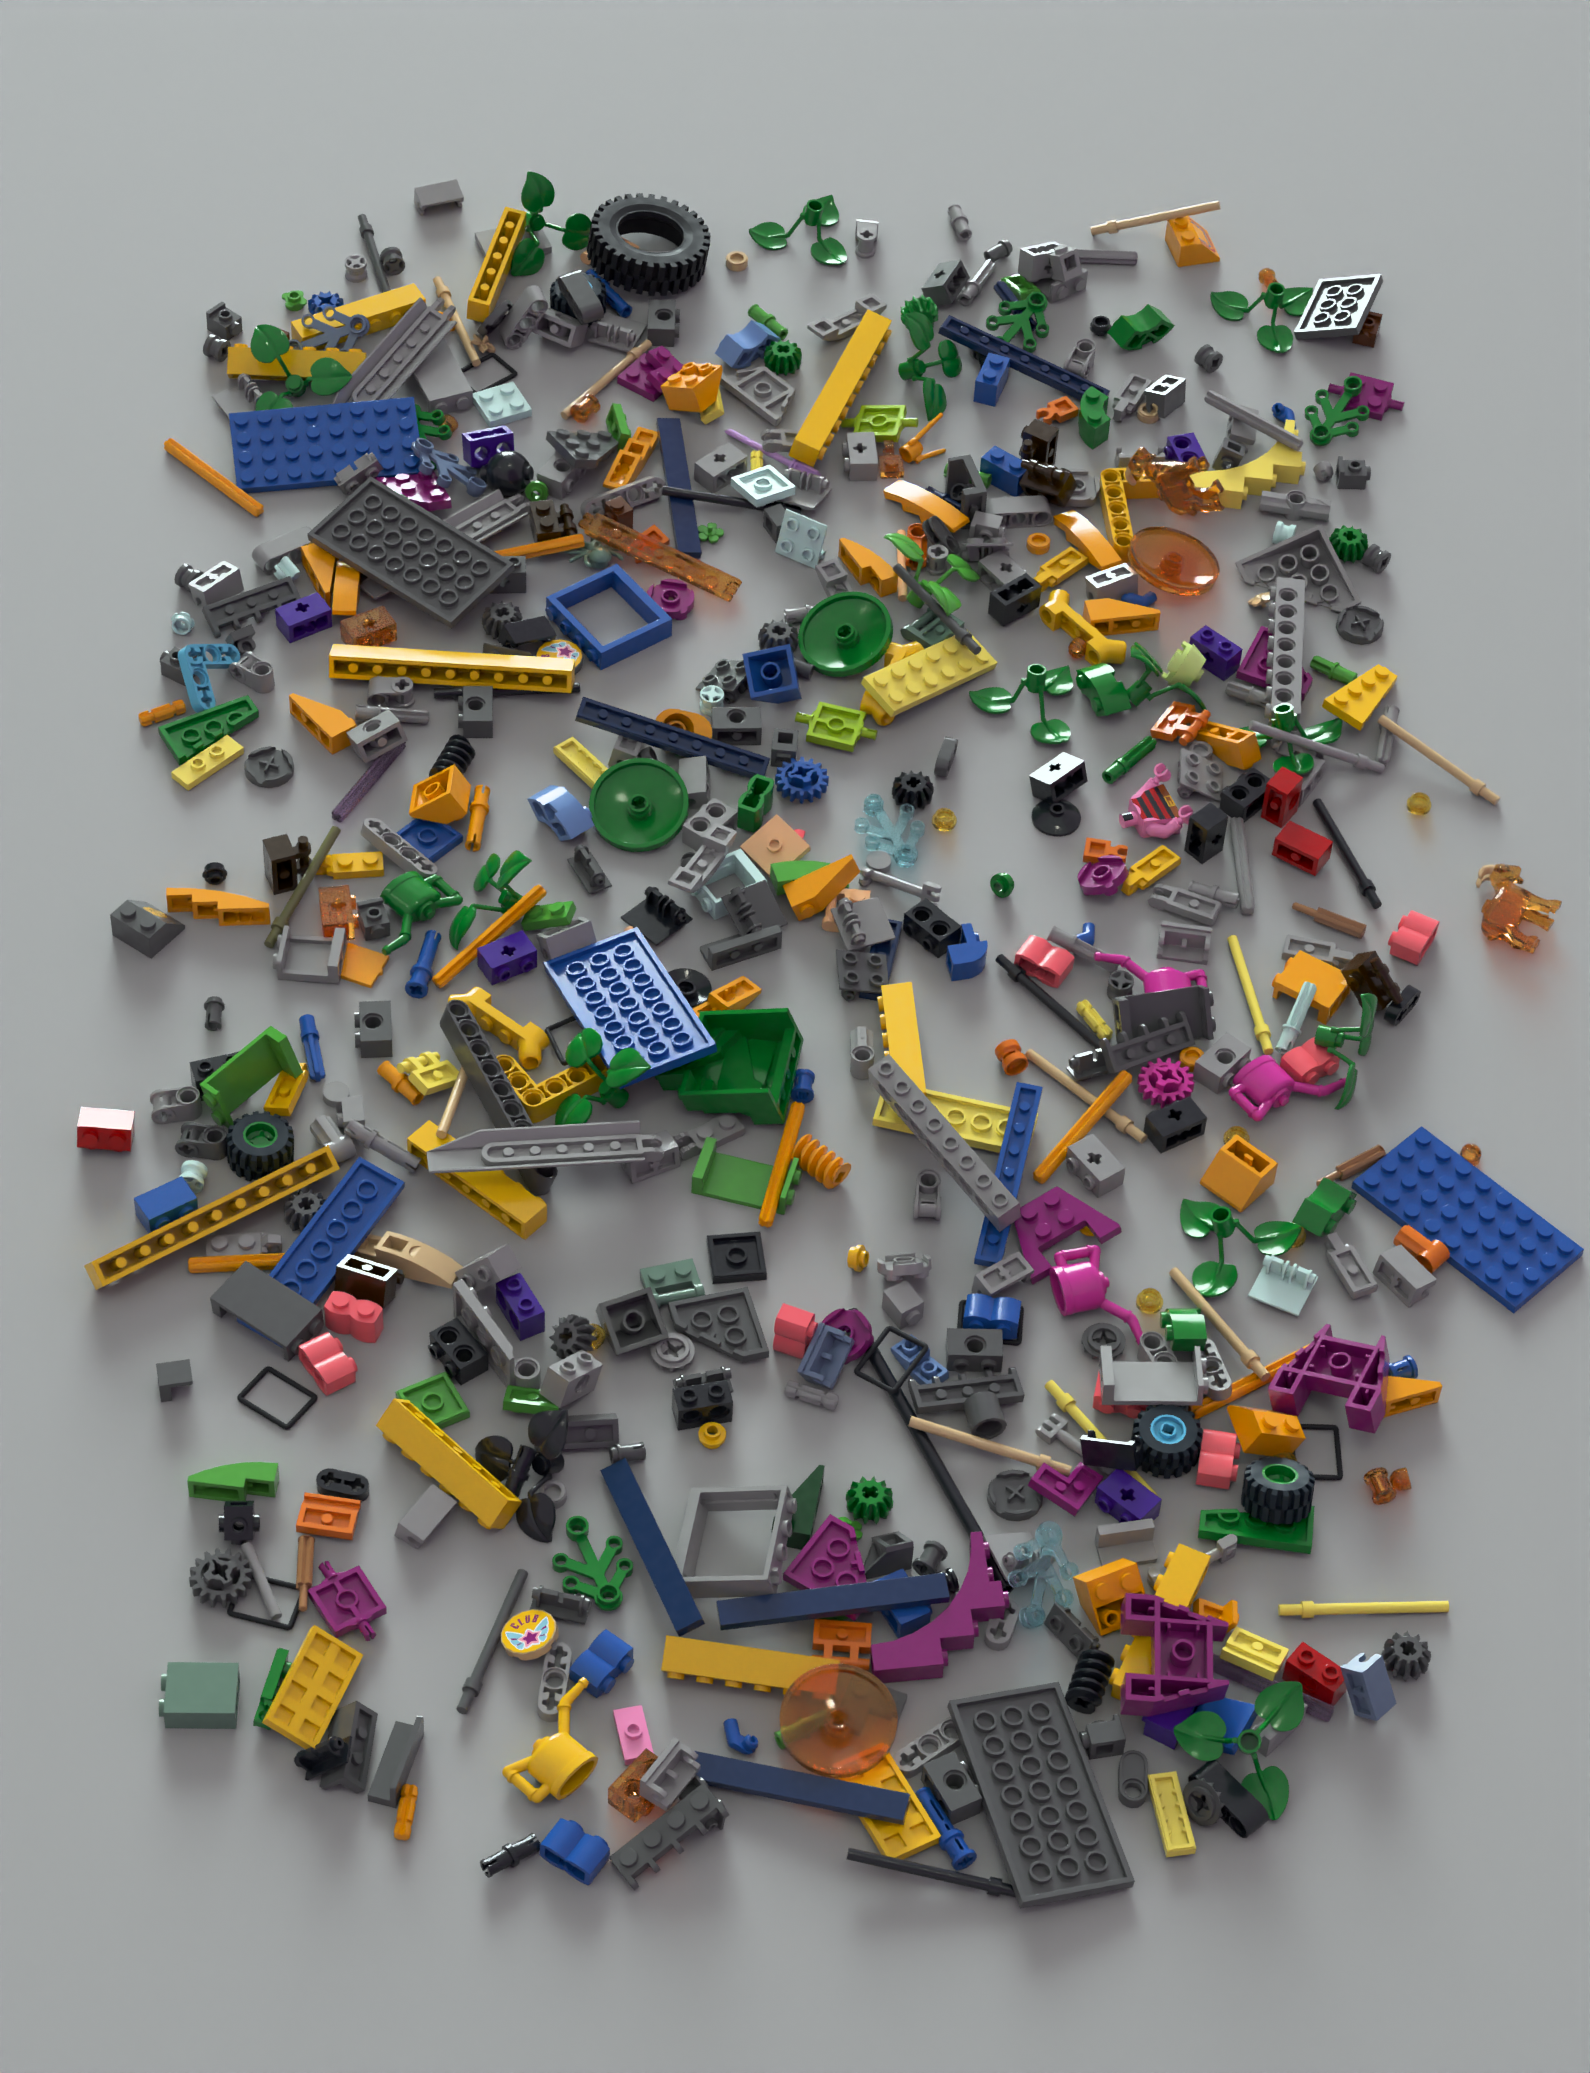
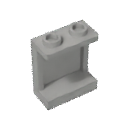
[273,925,347,984]

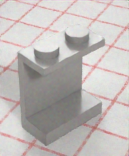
[1032,269,1088,304]

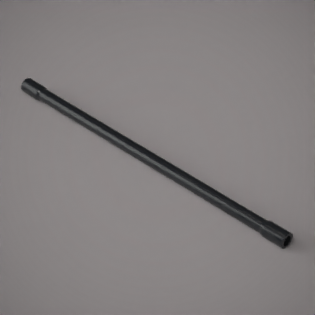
[849,1308,1015,1593]

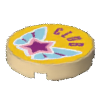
[501,1609,559,1661]

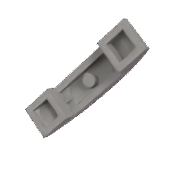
[807,293,887,341]
[815,558,853,597]
[668,822,737,894]

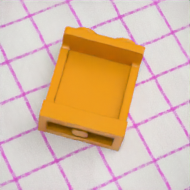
[1272,950,1351,1025]

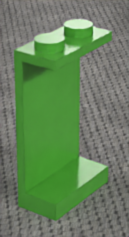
[199,1026,303,1128]
[691,1137,802,1215]

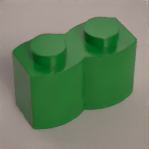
[737,774,774,833]

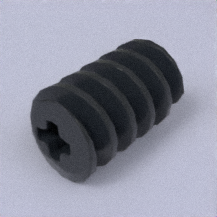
[429,734,476,777]
[1065,1649,1115,1714]

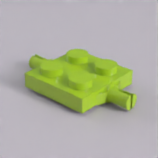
[841,405,919,443]
[795,701,878,752]

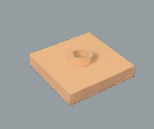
[740,814,811,878]

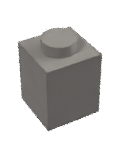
[882,1280,924,1330]

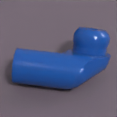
[1272,403,1296,430]
[1121,591,1157,607]
[1077,922,1095,946]
[723,1718,758,1755]

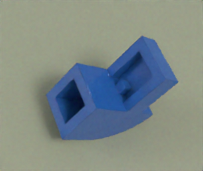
[946,923,988,981]

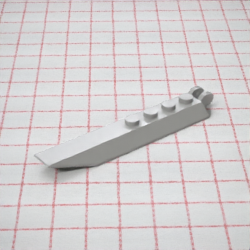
[332,297,457,404]
[360,489,529,600]
[427,1120,664,1173]

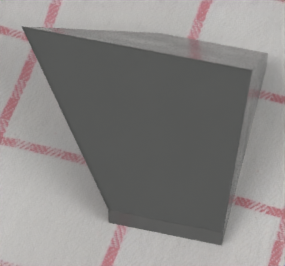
[864,1531,914,1579]

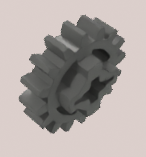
[189,1548,253,1608]

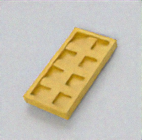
[262,1625,363,1749]
[831,1744,941,1860]

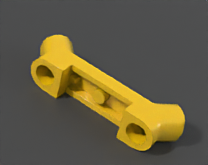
[1039,589,1127,666]
[860,641,924,726]
[448,987,550,1069]

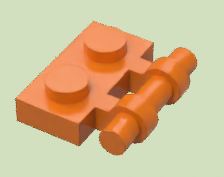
[1150,701,1211,746]
[812,1619,872,1672]

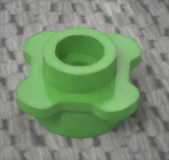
[282,290,307,311]

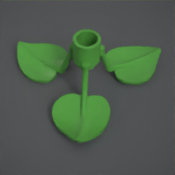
[884,533,980,616]

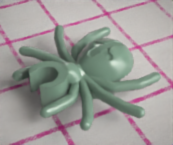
[565,537,627,569]

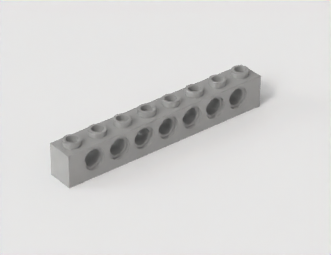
[1264,577,1305,731]
[868,1054,1021,1232]

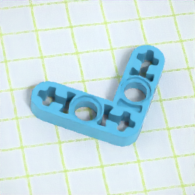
[178,644,240,713]

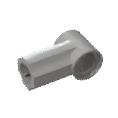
[850,1027,874,1080]
[310,1115,356,1163]

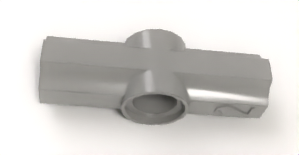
[1259,490,1331,521]

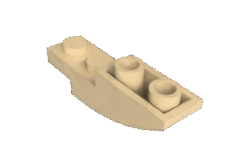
[354,1231,463,1289]

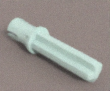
[1275,982,1317,1054]

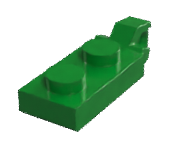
[253,1648,292,1730]

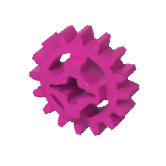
[1137,1058,1195,1108]

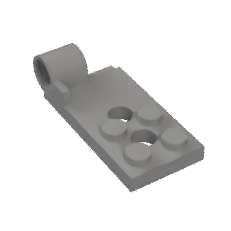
[453,1279,540,1389]

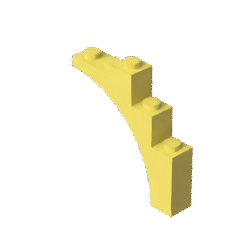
[1185,419,1306,509]

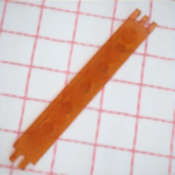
[578,513,742,602]

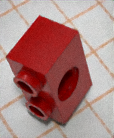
[1261,766,1303,828]
[1282,1641,1347,1711]

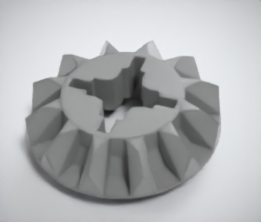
[651,1332,695,1372]

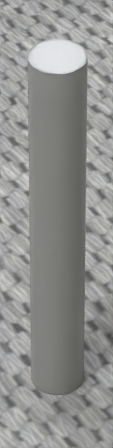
[241,1542,282,1620]

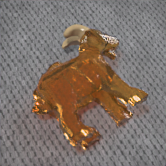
[1125,447,1225,516]
[1476,864,1562,954]

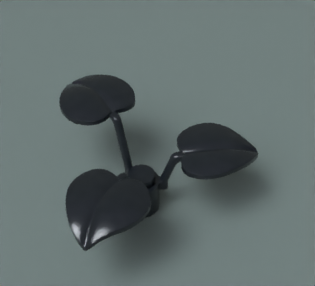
[475,1409,568,1543]

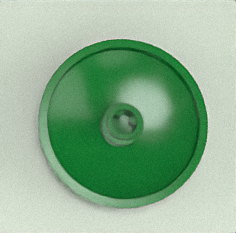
[798,591,893,677]
[589,758,689,852]

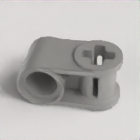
[855,219,878,258]
[1063,338,1096,379]
[229,651,275,694]
[367,676,415,709]
[150,1086,202,1124]
[913,1169,941,1220]

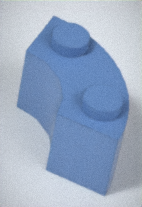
[715,320,781,369]
[527,785,595,841]

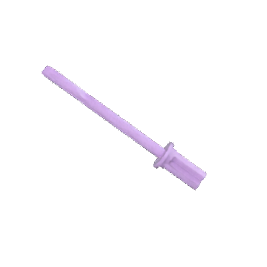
[725,429,821,476]

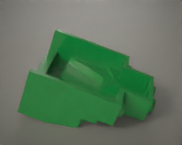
[655,1008,804,1125]

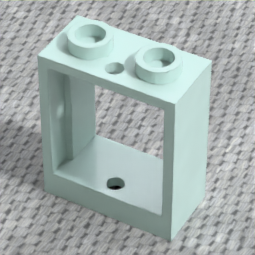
[691,848,767,920]

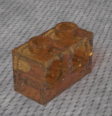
[608,1748,658,1823]

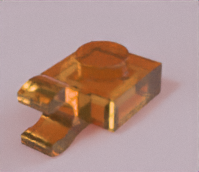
[878,440,904,479]

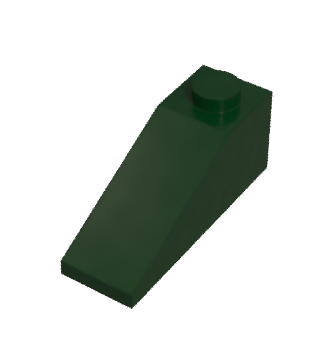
[771,1465,825,1550]

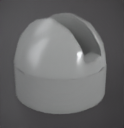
[1313,461,1333,481]

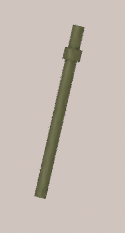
[264,826,341,948]

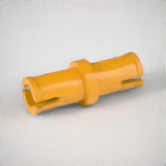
[377,1060,424,1106]

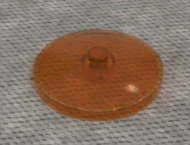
[1127,526,1220,596]
[779,1664,898,1778]

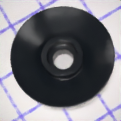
[1031,799,1081,837]
[668,968,712,1008]

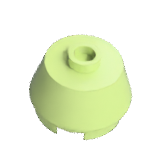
[1161,641,1206,687]

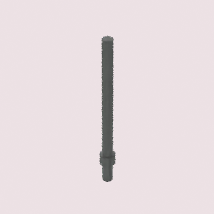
[358,214,391,293]
[893,563,981,655]
[456,1569,528,1714]

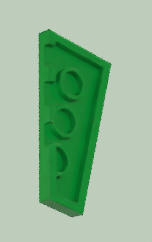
[158,695,259,766]
[1198,1506,1315,1554]

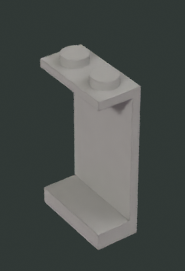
[413,339,473,414]
[1099,1346,1209,1405]

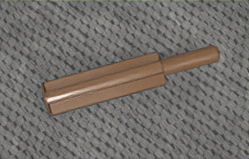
[1292,902,1367,939]
[1316,1145,1386,1186]
[296,1535,315,1612]

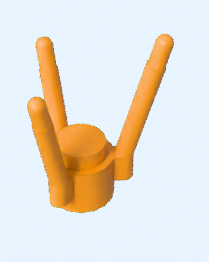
[899,413,946,464]

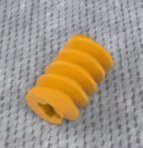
[791,1134,851,1189]

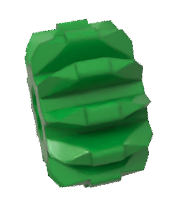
[900,294,938,330]
[764,339,802,376]
[1329,525,1368,564]
[846,1476,894,1525]

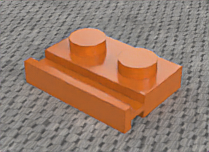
[296,1492,361,1540]

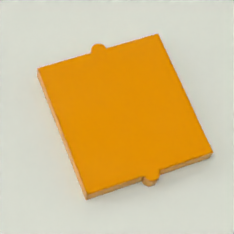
[341,942,389,988]

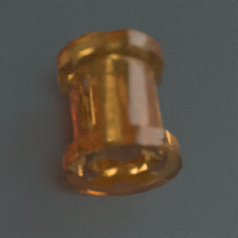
[570,394,601,423]
[1363,1467,1397,1505]

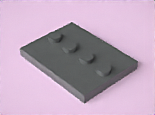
[1294,274,1383,340]

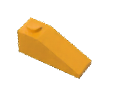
[301,543,339,608]
[1083,598,1161,636]
[289,693,357,755]
[1195,721,1262,770]
[783,854,860,921]
[1383,1376,1442,1418]

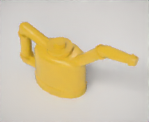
[502,1677,598,1803]

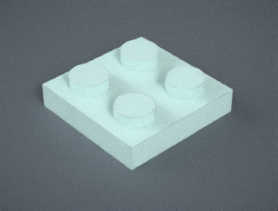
[473,381,532,428]
[731,465,796,508]

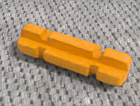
[138,699,186,727]
[394,1784,418,1841]

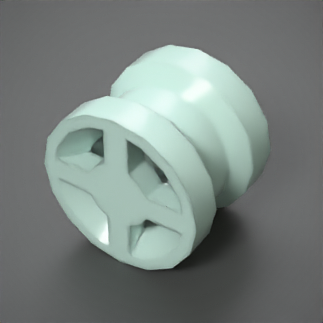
[1272,521,1297,544]
[700,685,724,716]
[178,1160,208,1194]

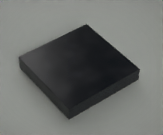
[706,1232,767,1284]

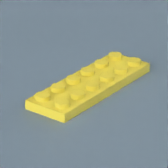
[861,635,998,717]
[872,1089,1038,1156]

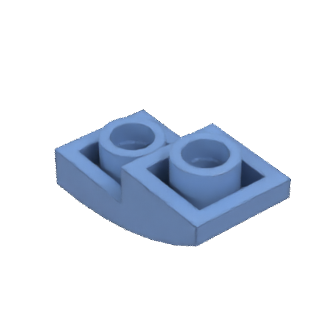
[891,1334,949,1385]

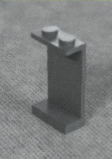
[1112,985,1216,1044]
[210,1261,324,1362]

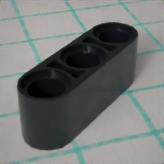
[1188,1760,1269,1838]

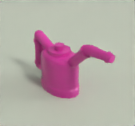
[1094,952,1207,993]
[1228,1055,1346,1122]
[1049,1245,1143,1345]

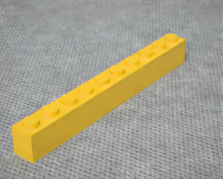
[788,309,892,467]
[329,644,575,693]
[84,1145,340,1290]

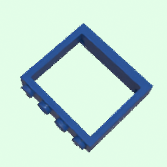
[545,564,672,670]

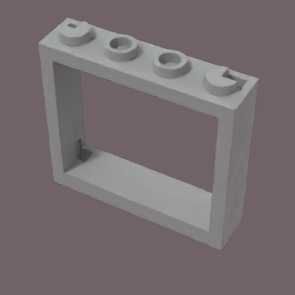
[675,1485,797,1598]

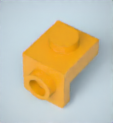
[1193,1598,1239,1634]

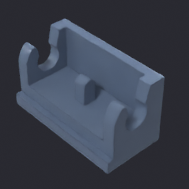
[797,1322,855,1390]
[1340,1653,1397,1721]

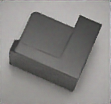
[156,1359,193,1402]

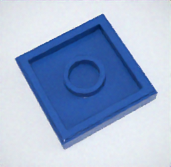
[397,818,463,863]
[1194,1698,1258,1755]

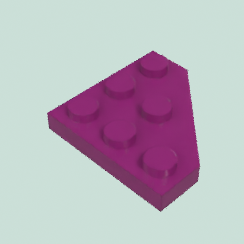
[374,471,452,511]
[1236,626,1313,701]
[783,1514,867,1621]

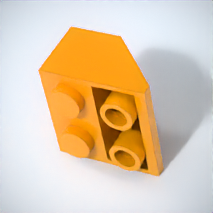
[660,362,723,412]
[1200,1134,1278,1213]
[1073,1558,1145,1636]

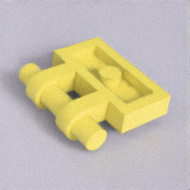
[397,1051,459,1096]

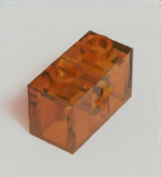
[340,605,397,647]
[318,885,359,940]

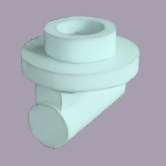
[274,556,301,580]

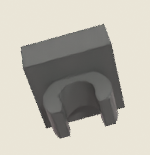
[225,624,256,655]

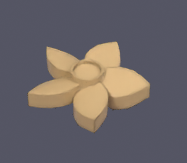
[470,334,496,353]

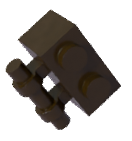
[1019,419,1059,465]
[1019,459,1077,508]
[529,499,578,543]
[262,834,312,895]
[1341,951,1403,1011]
[334,1254,405,1309]

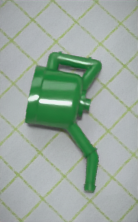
[380,871,463,956]

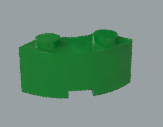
[1107,304,1175,350]
[1078,386,1111,450]
[1076,663,1132,716]
[1292,1177,1357,1237]
[1160,1308,1207,1351]

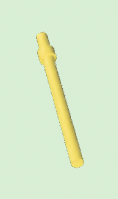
[1227,935,1274,1055]
[1045,1380,1158,1496]
[1278,1601,1449,1618]

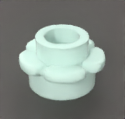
[171,612,195,635]

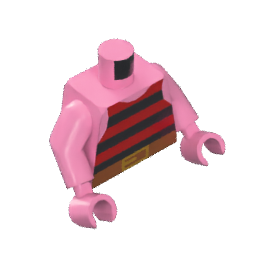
[1119,763,1193,839]

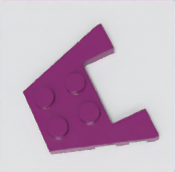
[1014,1186,1122,1284]

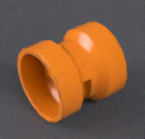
[995,1039,1029,1076]

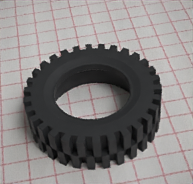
[587,193,711,296]

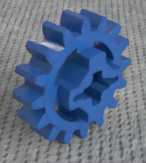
[775,757,829,804]

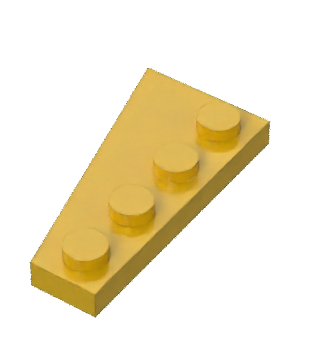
[1322,664,1397,731]

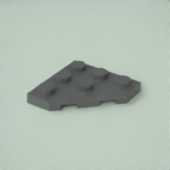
[546,429,619,469]
[668,1287,769,1363]

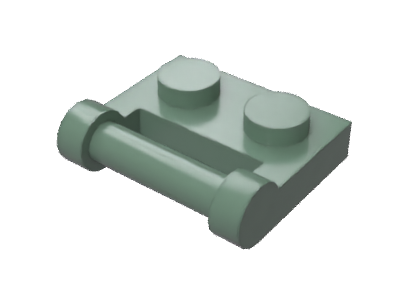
[900,608,965,649]
[640,1258,705,1309]

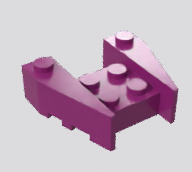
[1268,1324,1390,1434]
[1121,1593,1229,1717]

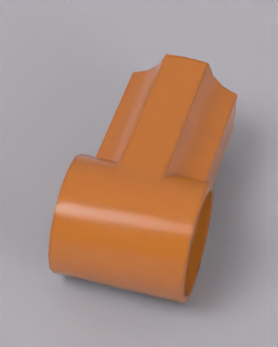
[906,523,928,571]
[1393,1225,1450,1274]

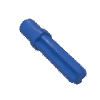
[299,1014,325,1082]

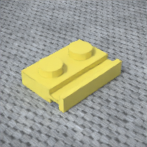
[1219,1626,1289,1681]

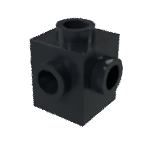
[219,1501,260,1545]

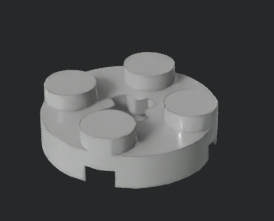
[1065,468,1100,507]
[877,1253,932,1281]

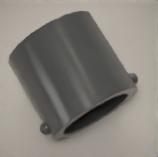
[963,1391,1007,1439]

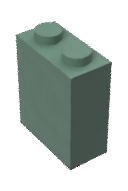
[159,1662,240,1729]

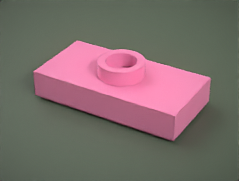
[613,1705,654,1765]

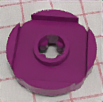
[647,579,694,620]
[1077,855,1129,896]
[821,1308,874,1365]

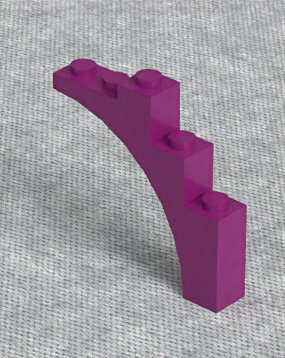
[870,1531,1009,1684]

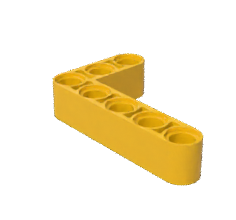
[1099,467,1167,564]
[496,1055,608,1123]

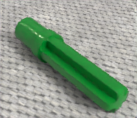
[1102,736,1157,784]

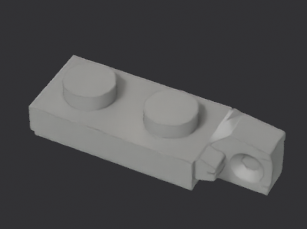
[1112,373,1153,422]
[1281,934,1354,969]
[206,1232,282,1256]
[1324,1232,1378,1299]

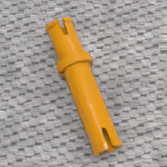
[465,785,491,852]

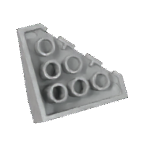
[1235,524,1361,613]

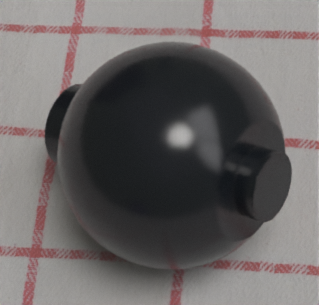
[480,450,534,497]

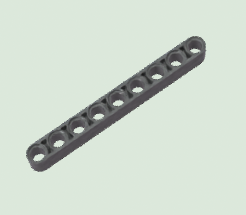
[440,999,558,1195]

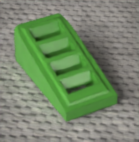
[1001,274,1041,304]

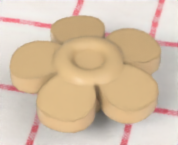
[1248,592,1271,608]

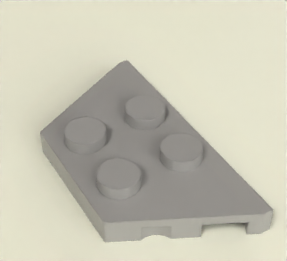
[720,366,795,427]

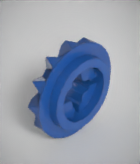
[308,291,344,315]

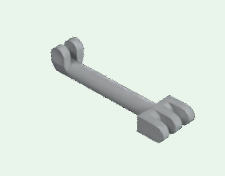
[859,867,942,907]
[1035,1413,1116,1476]
[1147,1534,1237,1588]

